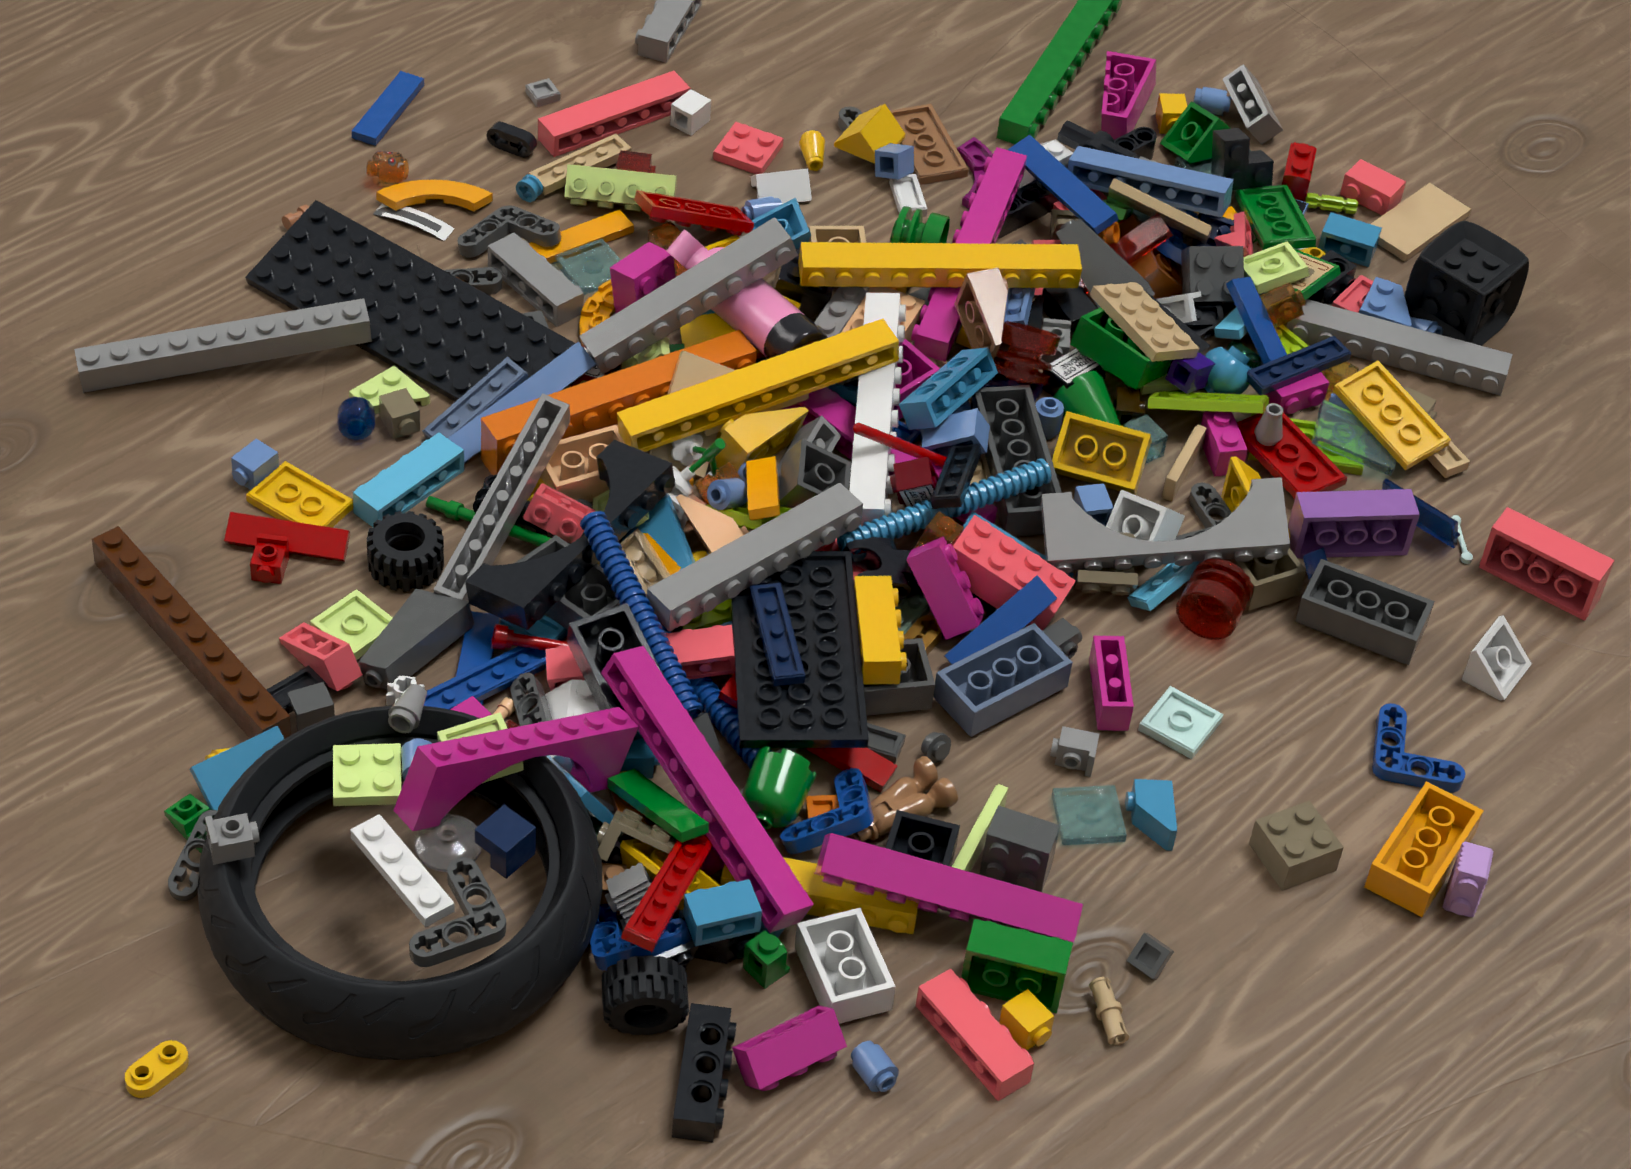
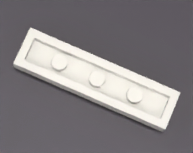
[350,814,455,927]

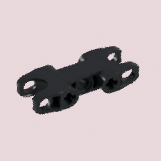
[843,537,982,601]

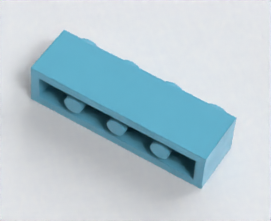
[353,433,464,527]

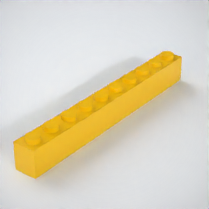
[798,242,1082,289]
[617,319,899,452]

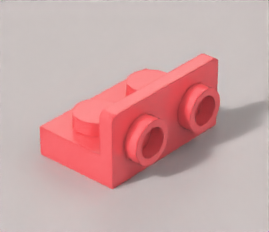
[523,483,595,544]

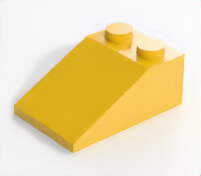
[715,407,809,478]

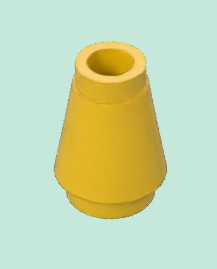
[799,130,825,171]

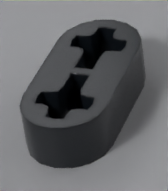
[486,121,537,158]

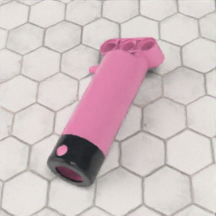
[666,229,828,359]

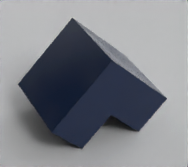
[475,805,536,879]

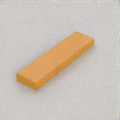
[529,209,634,264]
[746,456,780,520]

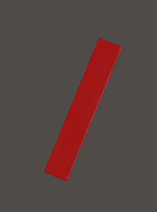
[718,672,898,793]
[621,835,713,952]

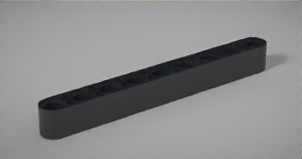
[997,127,1157,240]

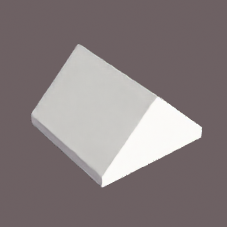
[1462,615,1532,700]

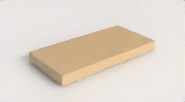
[1108,179,1212,244]
[1371,183,1471,262]
[649,350,734,479]

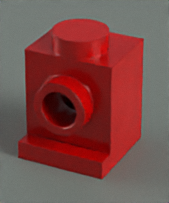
[250,533,289,584]

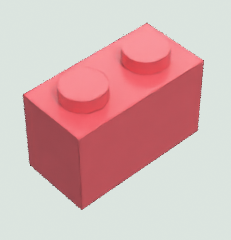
[1340,159,1406,215]

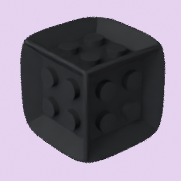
[1404,221,1529,346]

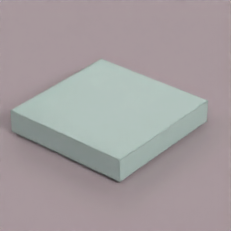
[1138,686,1224,759]

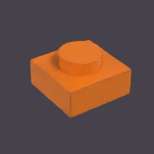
[805,795,839,819]

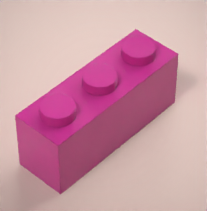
[906,536,984,640]
[1089,635,1134,731]
[732,1006,847,1091]

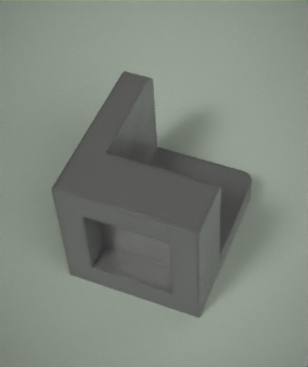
[288,682,335,731]

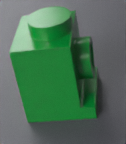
[743,930,790,989]

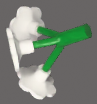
[671,434,732,500]

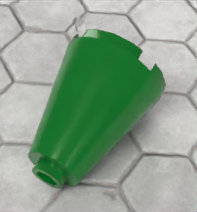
[1053,371,1121,426]

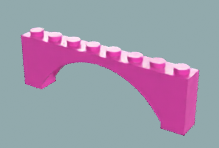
[393,707,639,831]

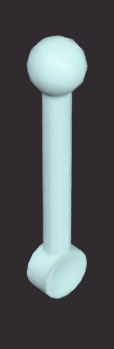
[1450,515,1473,564]

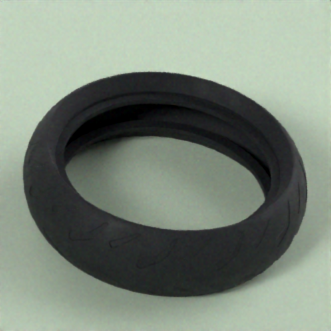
[198,705,603,1060]

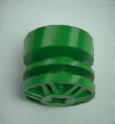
[890,206,950,243]

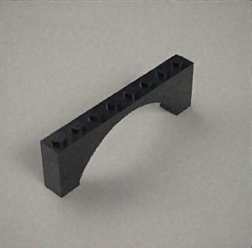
[465,440,675,630]

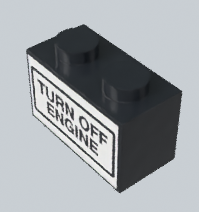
[1041,348,1106,396]

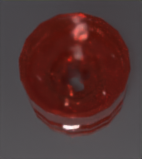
[994,321,1061,384]
[1176,559,1253,640]

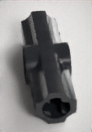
[1057,120,1138,158]

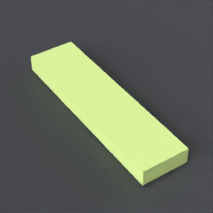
[952,784,1008,872]

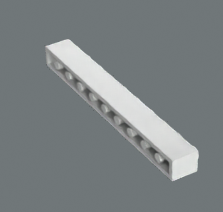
[849,293,906,526]

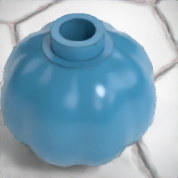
[1204,346,1251,394]

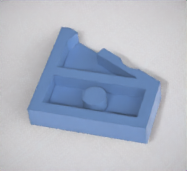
[1359,277,1412,327]

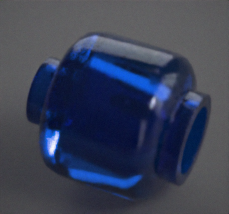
[337,397,376,440]

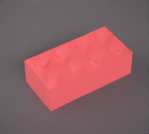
[1479,507,1615,621]
[953,515,1076,631]

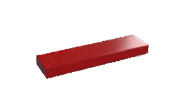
[224,512,351,562]

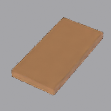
[890,104,969,185]

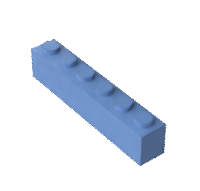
[1068,146,1234,217]

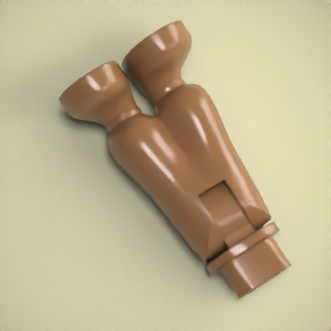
[851,756,958,842]

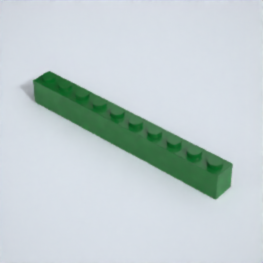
[997,0,1122,144]

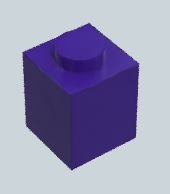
[1165,352,1216,394]

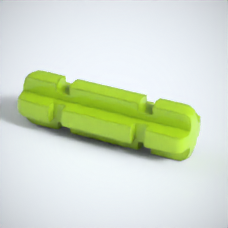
[1305,193,1358,214]

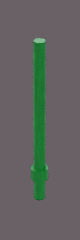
[426,496,551,546]

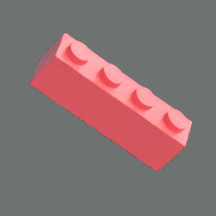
[916,969,1034,1101]

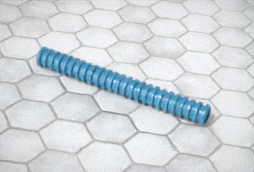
[837,458,1052,554]

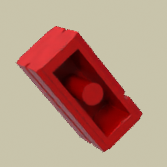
[1282,142,1317,202]

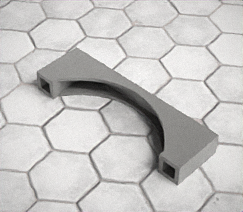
[1041,477,1290,574]

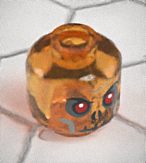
[366,151,409,187]

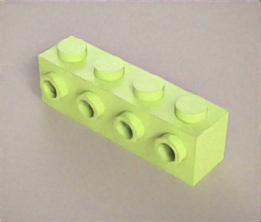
[564,164,677,212]

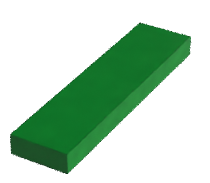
[607,769,709,843]

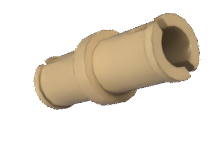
[1089,977,1130,1046]

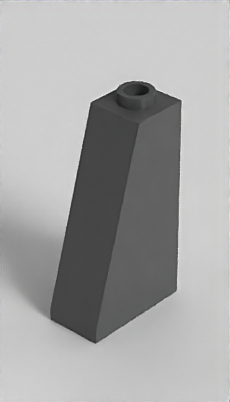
[1056,219,1155,308]
[359,589,475,690]

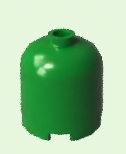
[742,747,817,829]

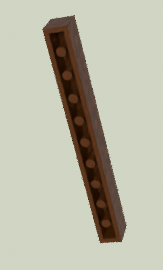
[92,526,291,739]

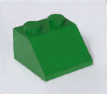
[1160,101,1231,163]

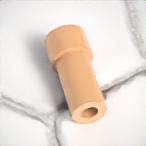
[492,697,515,719]

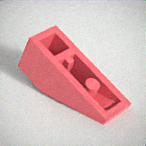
[279,622,363,691]

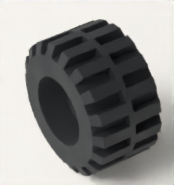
[367,511,444,592]
[601,955,689,1035]

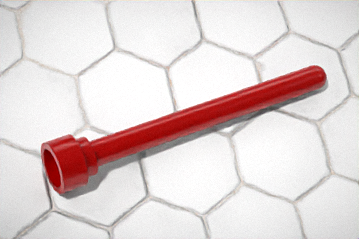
[853,423,947,468]
[491,624,568,651]

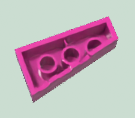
[1101,51,1156,140]

